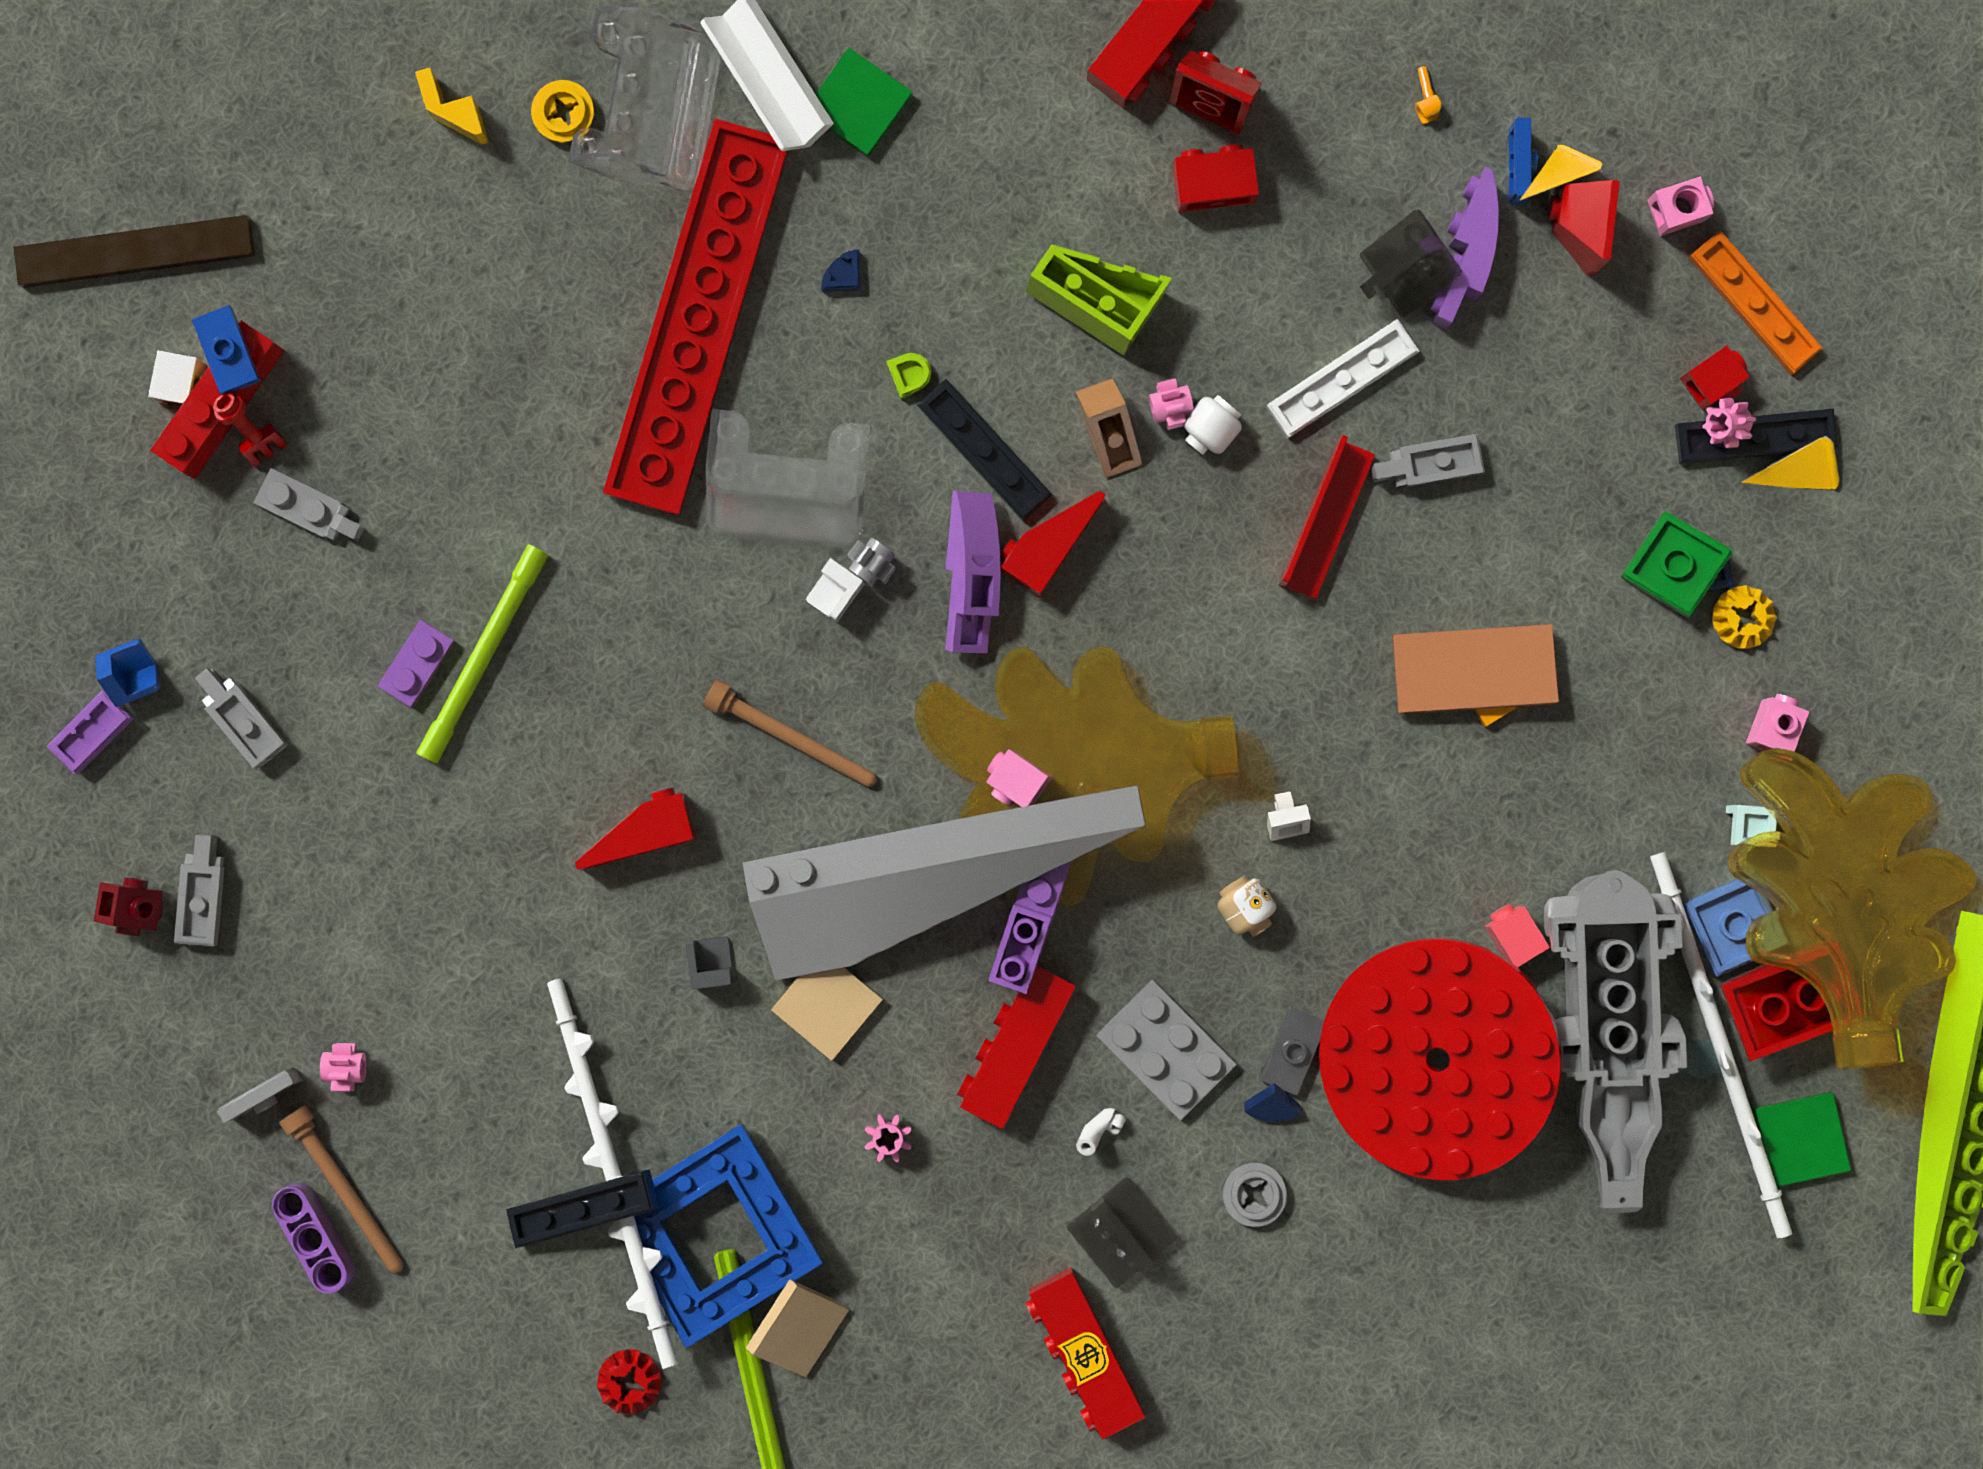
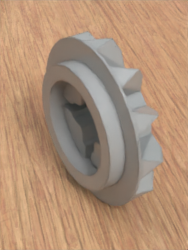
[1223,1162,1287,1227]

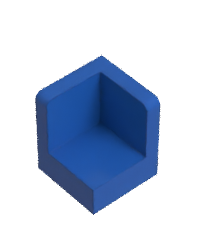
[95,639,160,707]

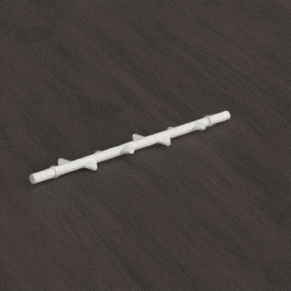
[1650,852,1793,1238]
[547,978,678,1369]

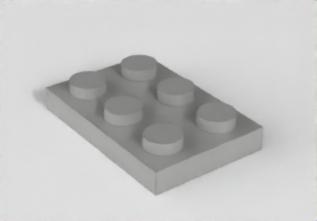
[1096,979,1237,1121]

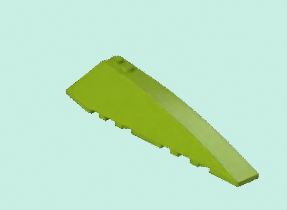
[1912,911,1983,1316]

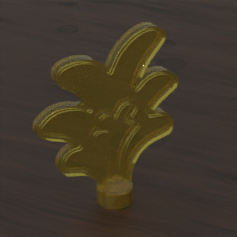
[914,646,1239,907]
[1728,748,1976,1070]

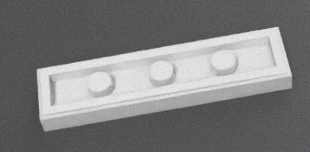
[1266,319,1419,439]

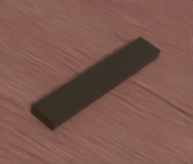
[13,215,255,288]

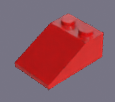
[1169,50,1262,135]
[1720,942,1864,1061]

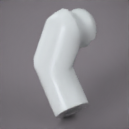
[1076,1108,1125,1156]

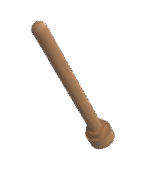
[702,679,877,787]
[279,1105,403,1273]

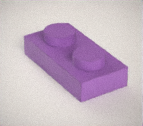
[378,620,456,708]

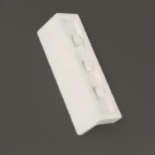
[701,0,834,151]

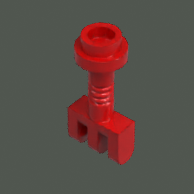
[213,393,288,468]

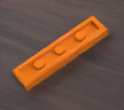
[1688,230,1823,375]

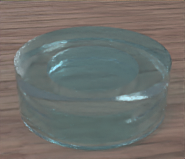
[1682,1038,1720,1079]

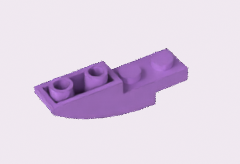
[1430,167,1499,329]
[945,491,1001,653]
[988,861,1072,994]

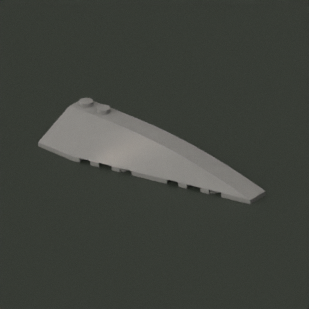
[743,786,1146,981]

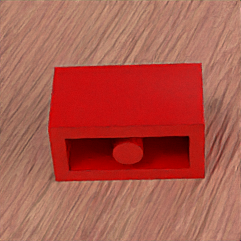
[1172,144,1259,213]

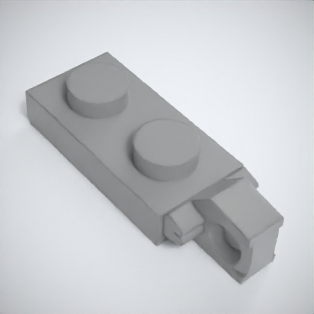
[1370,434,1485,488]
[253,468,365,541]
[195,668,289,770]
[174,834,225,946]

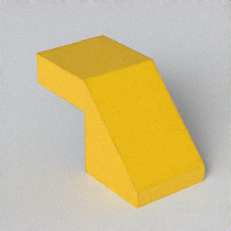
[415,67,489,145]

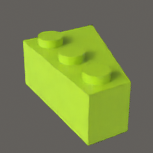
[1025,244,1172,355]

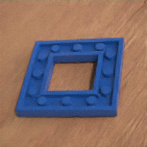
[634,1124,825,1348]

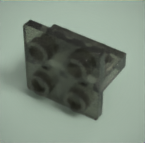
[1359,209,1462,317]
[1067,1177,1176,1288]

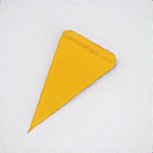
[1520,145,1602,201]
[1741,436,1840,489]

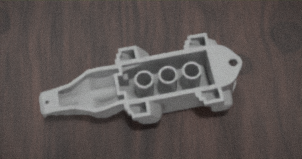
[1544,870,1687,1213]

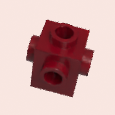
[93,877,163,936]

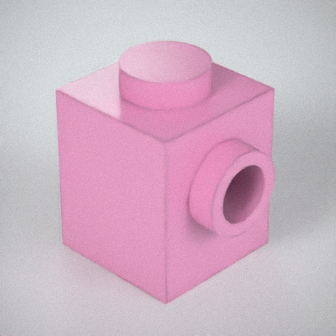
[1746,694,1809,758]
[986,749,1053,807]

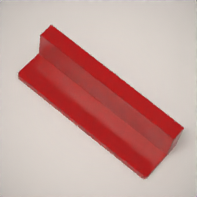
[1279,435,1375,600]

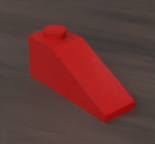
[1000,490,1106,597]
[575,788,697,870]

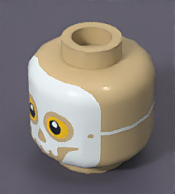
[1217,875,1277,937]

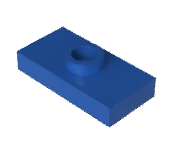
[1508,118,1538,205]
[192,305,261,394]

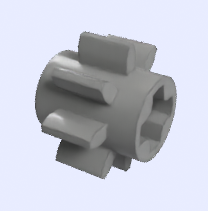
[847,537,896,587]

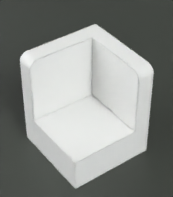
[148,350,207,404]
[806,558,864,623]

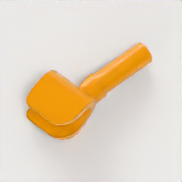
[1415,66,1441,124]

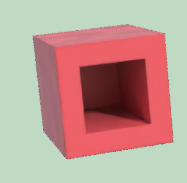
[1484,904,1550,968]

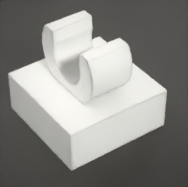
[1267,791,1311,841]

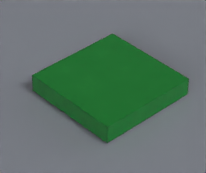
[815,47,913,158]
[1621,511,1733,619]
[1752,1091,1851,1187]

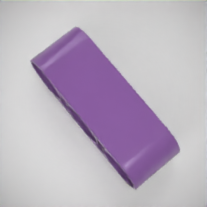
[272,1183,355,1294]

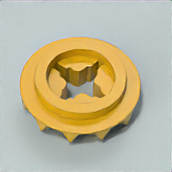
[531,80,595,144]
[1712,585,1778,649]

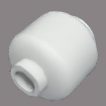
[1183,395,1242,455]

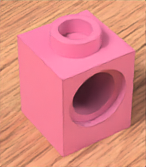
[1647,176,1714,236]

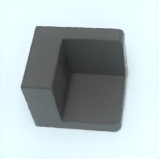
[685,936,734,990]

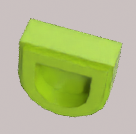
[886,353,931,399]

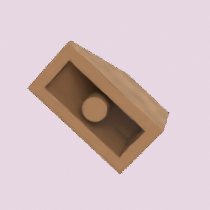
[1076,378,1143,478]

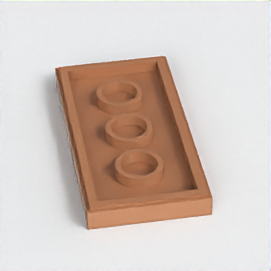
[1392,624,1559,715]

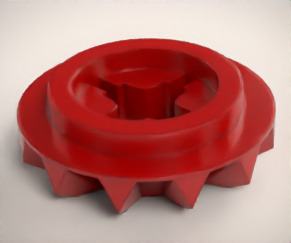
[597,1349,661,1415]

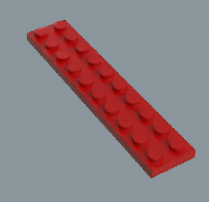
[603,118,789,517]

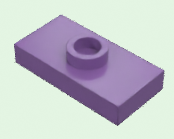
[46,690,135,775]

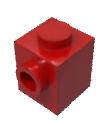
[1679,345,1750,410]

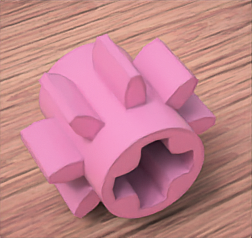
[1149,378,1194,430]
[1702,398,1756,448]
[320,1043,367,1092]
[865,1114,912,1162]

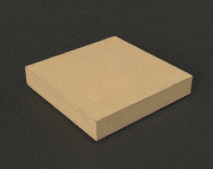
[771,967,883,1061]
[746,1279,849,1377]

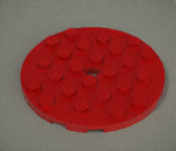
[1319,938,1562,1180]

